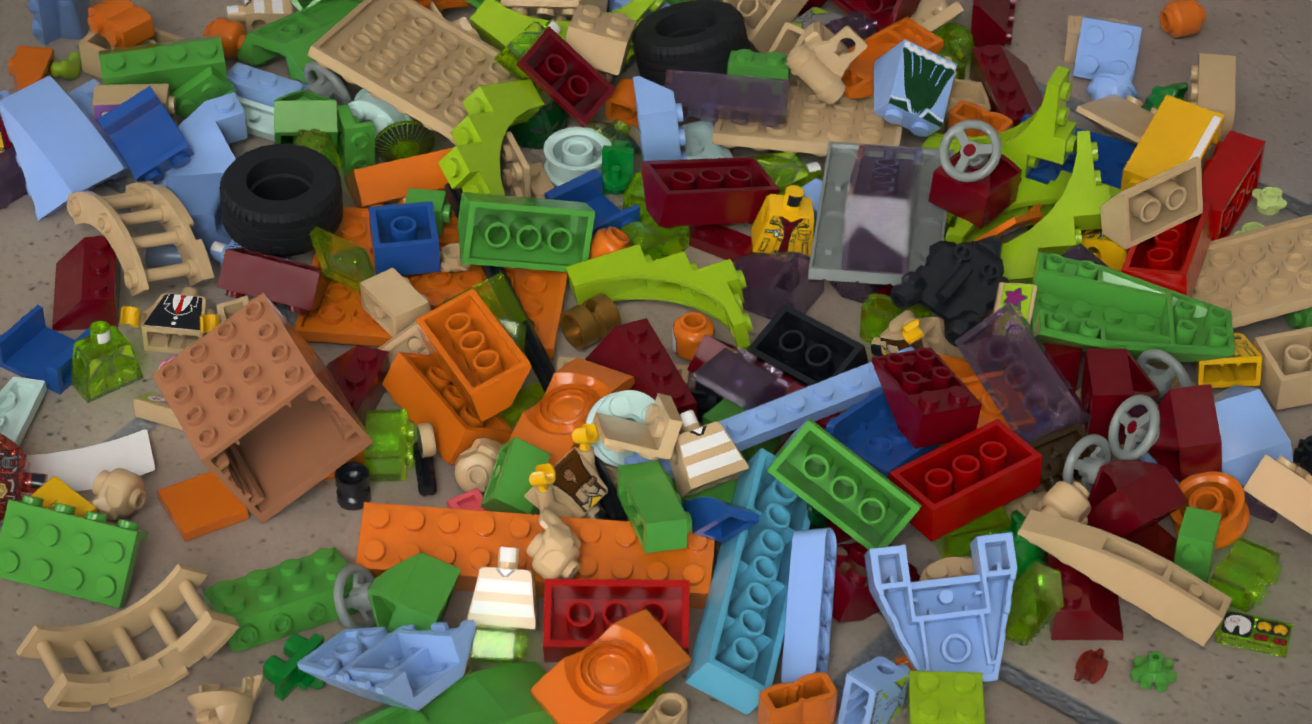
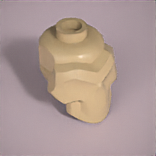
[454,438,502,493]
[88,468,147,521]
[1037,481,1091,525]
[526,507,581,579]

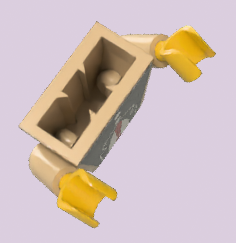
[119,287,221,354]

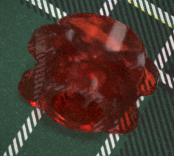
[1074,648,1108,684]

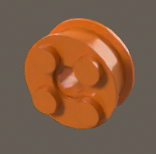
[1170,471,1250,550]

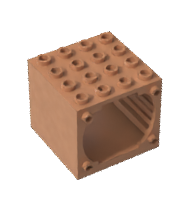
[152,293,373,524]

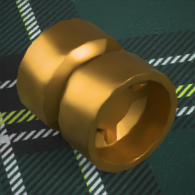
[560,293,621,350]

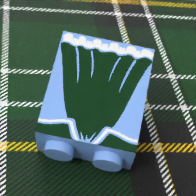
[874,39,957,138]

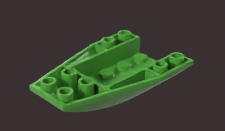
[237,0,364,85]
[1029,252,1235,362]
[343,661,556,724]

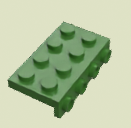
[0,495,148,608]
[202,547,360,653]

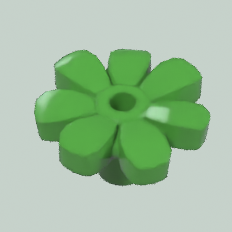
[1130,651,1177,692]

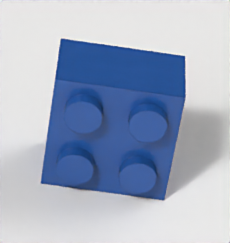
[369,201,441,275]

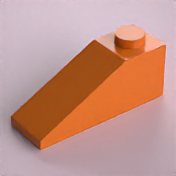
[8,46,55,92]

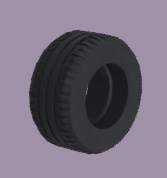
[632,0,750,93]
[219,144,343,257]

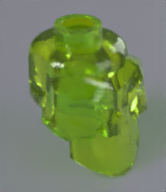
[935,22,976,70]

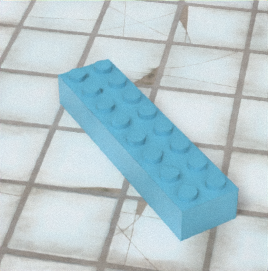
[685,448,810,715]

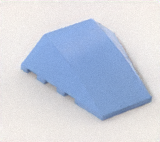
[0,75,131,221]
[1135,385,1293,488]
[297,620,476,711]

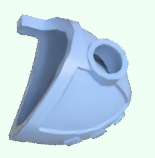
[1086,69,1138,101]

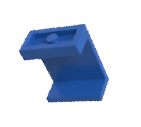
[97,86,194,184]
[544,169,640,237]
[0,305,102,395]

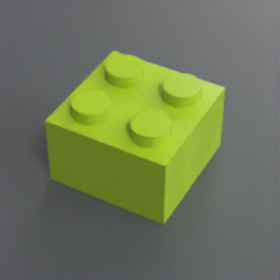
[906,671,985,724]

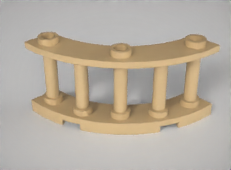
[67,181,214,297]
[16,564,239,712]

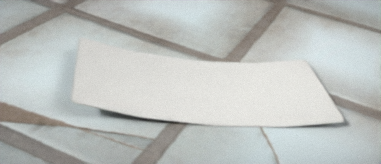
[17,429,155,496]

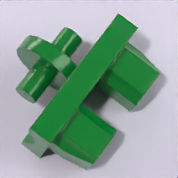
[602,140,634,197]
[263,633,326,701]

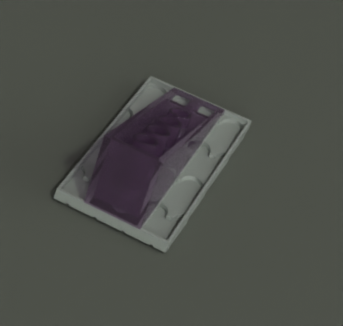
[808,141,954,285]

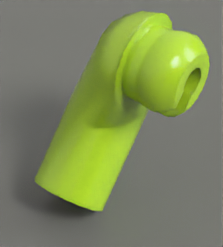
[51,52,82,80]

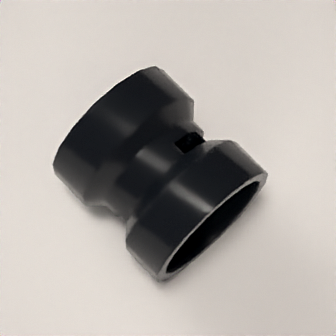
[335,462,371,511]

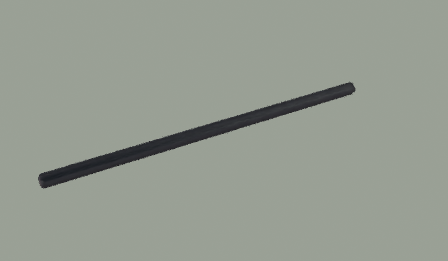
[444,183,628,521]

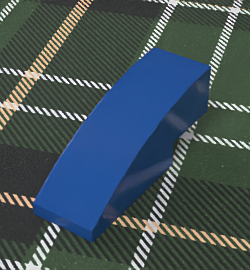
[682,497,759,543]

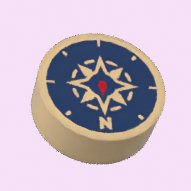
[416,422,436,458]

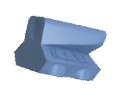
[28,0,90,45]
[166,173,232,252]

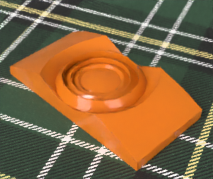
[841,17,944,99]
[509,358,635,467]
[530,609,692,724]

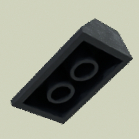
[746,304,868,387]

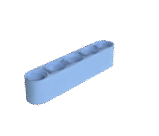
[781,527,837,683]

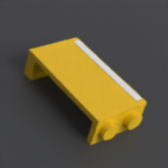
[1120,95,1225,191]

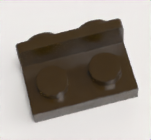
[1028,421,1096,493]

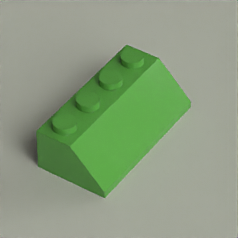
[99,35,227,93]
[458,192,595,272]
[767,418,922,550]

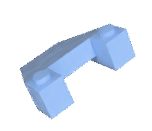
[131,92,248,187]
[864,532,1017,682]

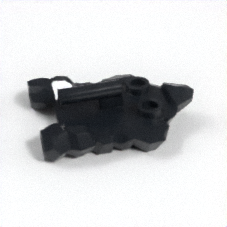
[890,235,1009,347]

